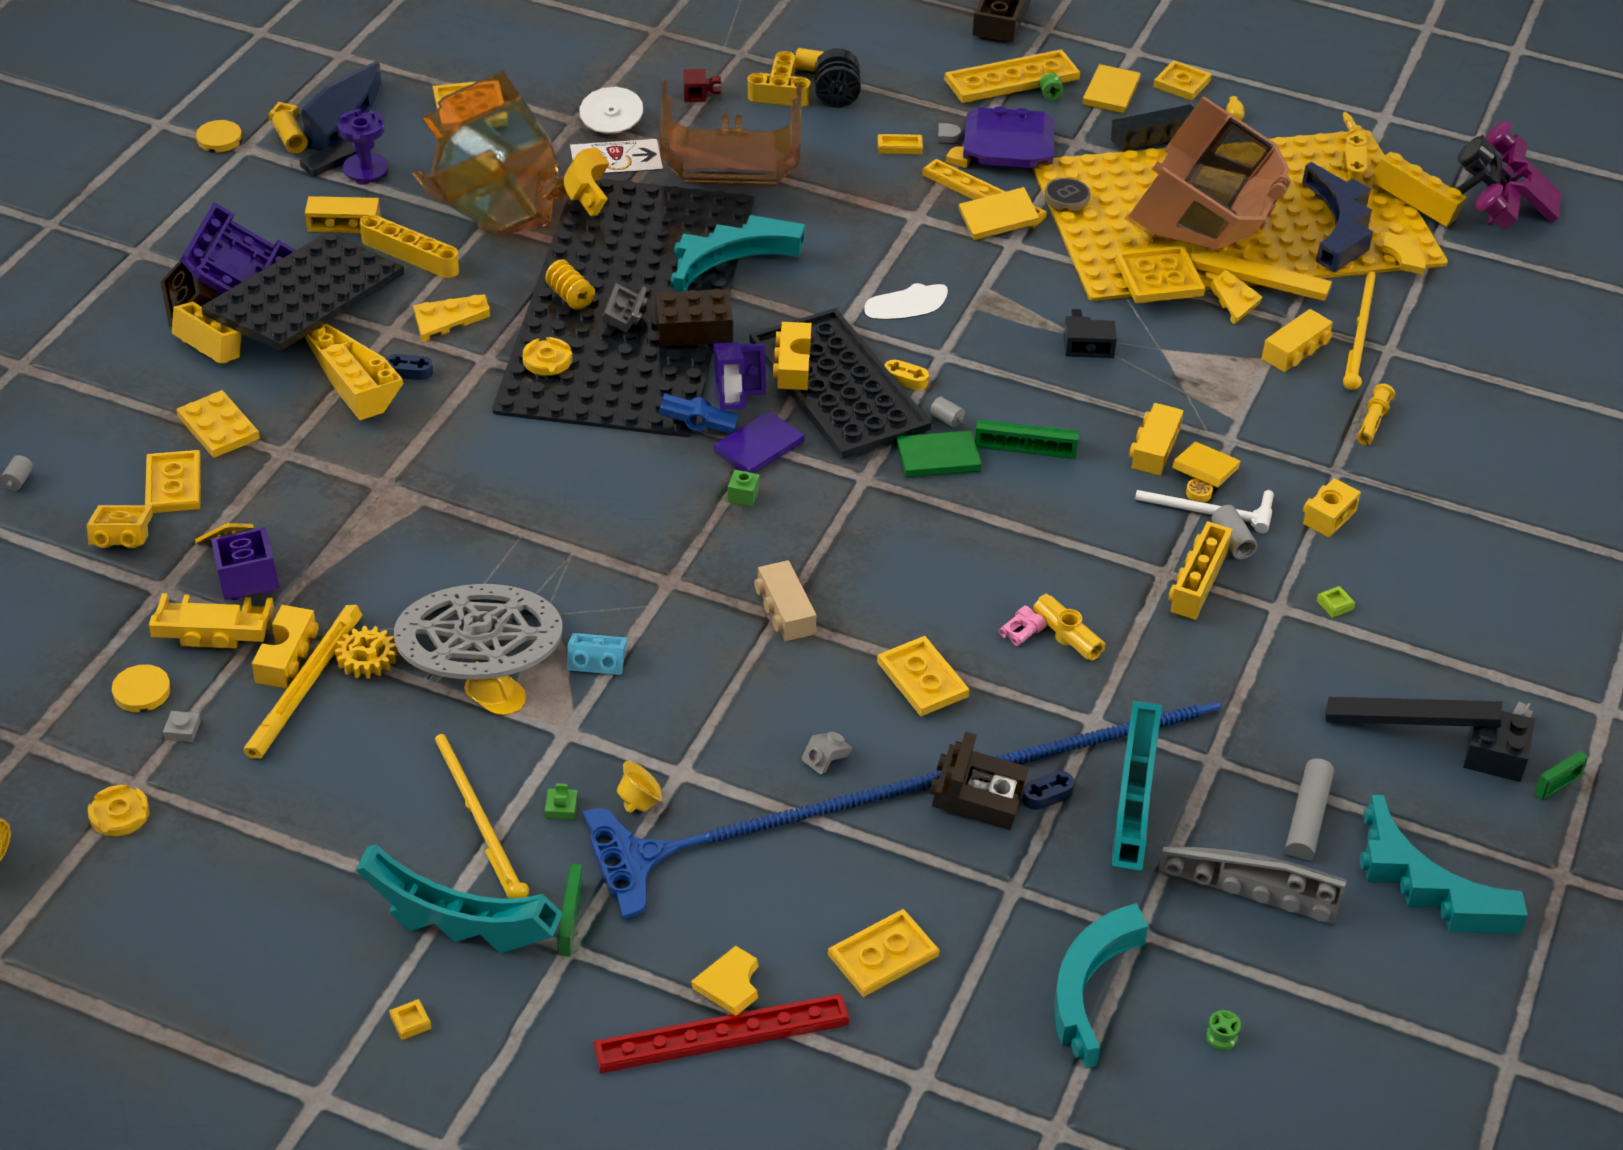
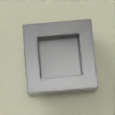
[163,711,201,742]

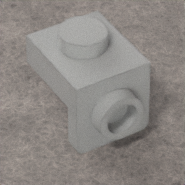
[802,732,853,774]

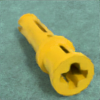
[1357,384,1395,445]

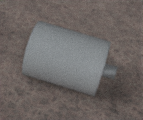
[930,396,965,428]
[0,455,33,491]

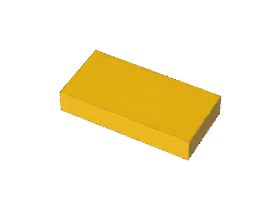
[877,134,923,155]

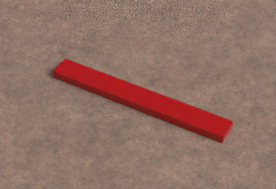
[593,994,849,1073]

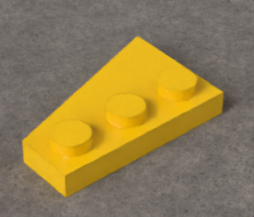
[413,294,490,342]

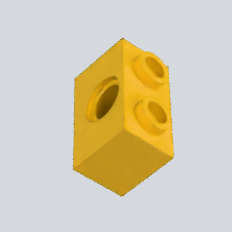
[1303,478,1361,538]

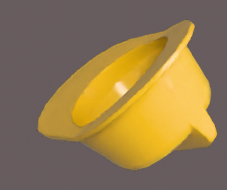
[464,661,526,715]
[617,761,663,813]

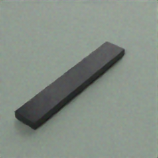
[1325,697,1503,727]

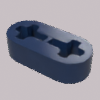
[386,354,433,380]
[1022,771,1074,810]

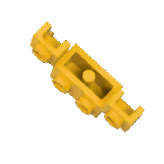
[149,593,275,648]

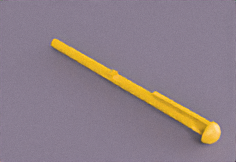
[1343,272,1376,390]
[435,734,529,898]

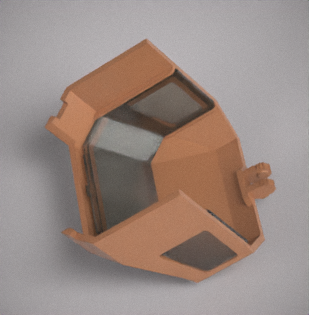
[1124,96,1291,252]

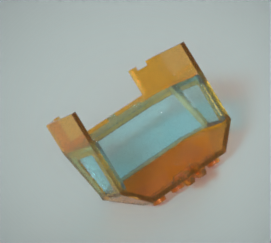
[412,70,568,235]

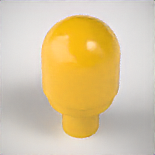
[1226,96,1245,120]

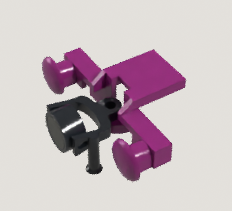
[1454,120,1561,230]

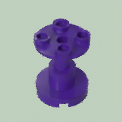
[338,109,389,185]

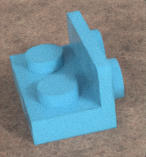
[567,633,628,675]

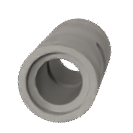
[1212,505,1258,560]

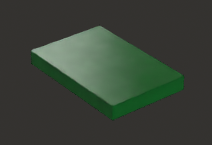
[896,431,982,477]

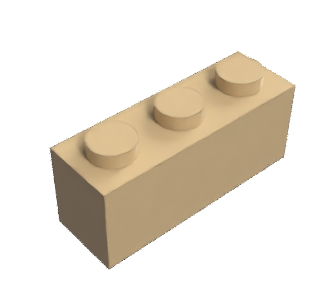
[754,560,817,642]

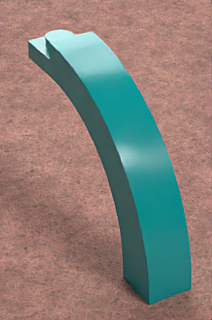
[1054,903,1148,1069]

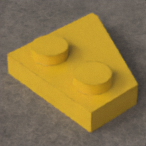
[1210,270,1263,325]

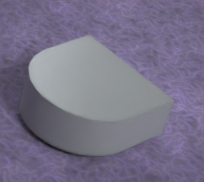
[938,123,961,143]

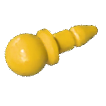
[1343,112,1368,143]

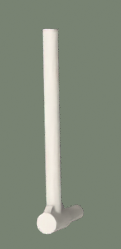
[1135,490,1274,534]

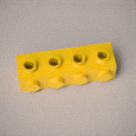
[1370,152,1467,227]
[1168,521,1233,620]

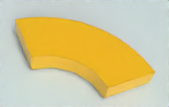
[1381,232,1426,275]

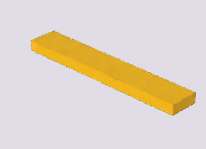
[922,159,1047,228]
[1190,247,1332,301]

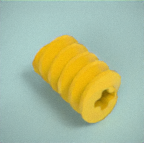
[545,259,595,309]

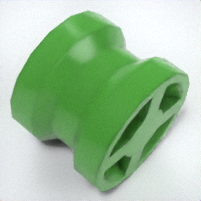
[1039,73,1064,101]
[1206,1010,1241,1051]

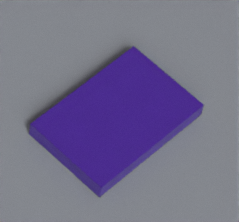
[714,411,805,473]

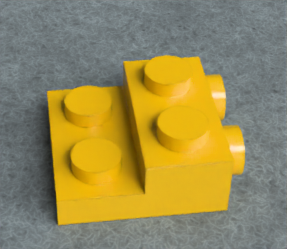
[87,505,153,548]

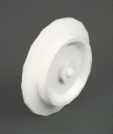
[579,87,643,134]

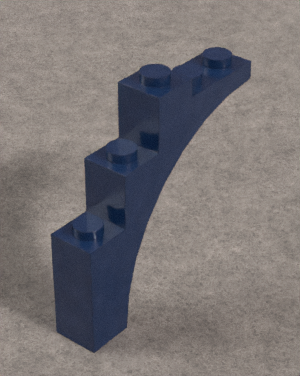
[1302,162,1373,273]

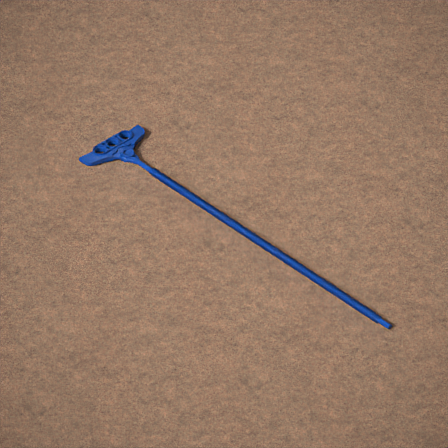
[582,702,1221,920]

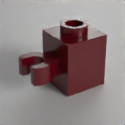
[683,69,721,102]

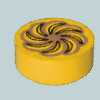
[1186,479,1213,503]

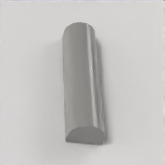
[1284,759,1334,862]

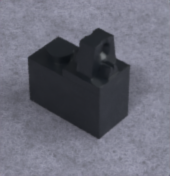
[1063,309,1117,358]

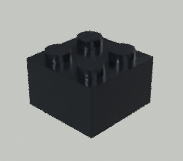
[1463,711,1535,782]

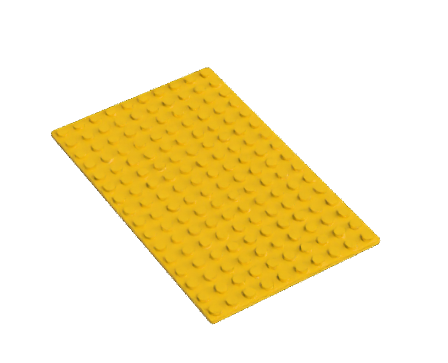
[1032,130,1448,301]

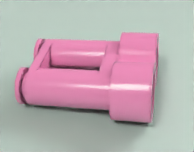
[999,606,1047,646]

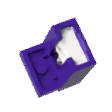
[713,342,766,410]

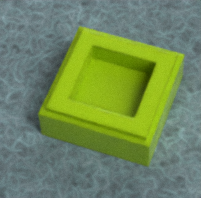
[1316,586,1356,618]

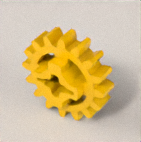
[335,626,398,679]

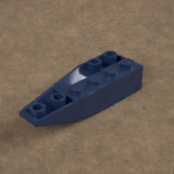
[301,61,381,151]

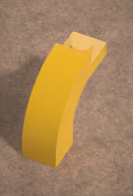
[564,148,610,216]

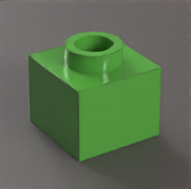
[728,470,760,507]

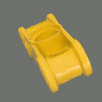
[1342,134,1368,185]

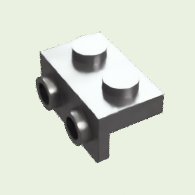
[601,283,648,333]

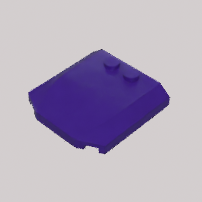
[963,106,1055,168]
[180,202,296,294]

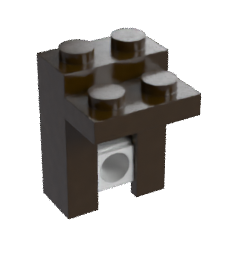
[929,731,1029,830]

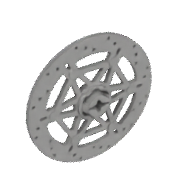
[394,584,563,679]

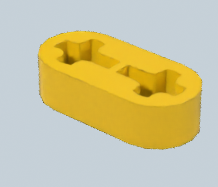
[884,360,929,390]

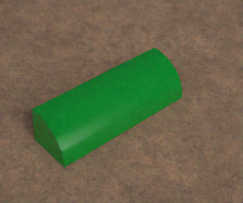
[975,419,1079,459]

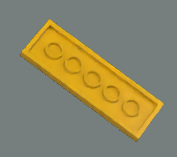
[944,49,1080,103]

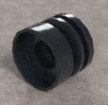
[814,48,861,108]

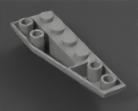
[1158,847,1347,925]

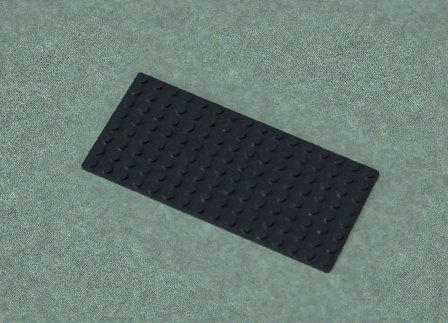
[492,178,755,437]

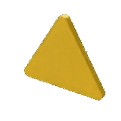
[195,523,254,543]

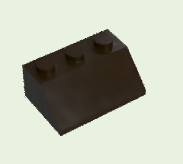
[161,261,221,327]

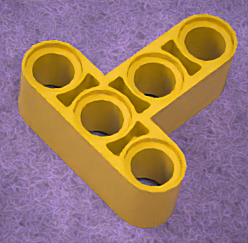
[747,51,811,107]

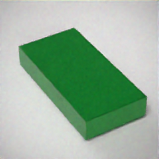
[1534,751,1588,800]

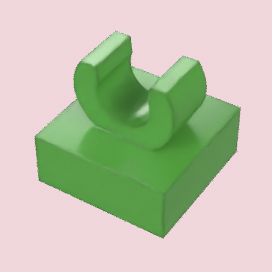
[545,783,578,820]

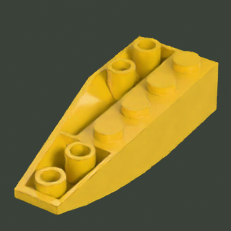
[305,323,403,420]

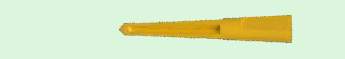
[243,605,362,759]

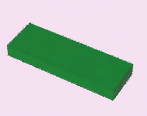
[557,864,583,957]

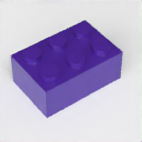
[211,527,280,600]

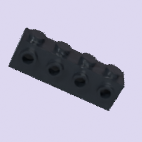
[1111,104,1194,151]

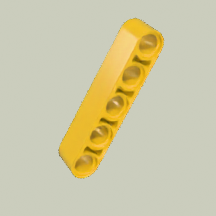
[360,215,459,278]

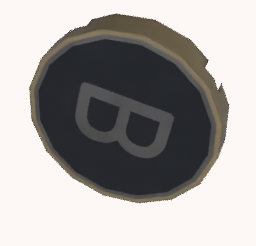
[1045,178,1091,211]

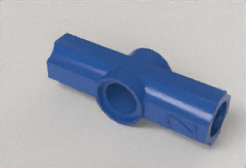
[658,393,738,434]

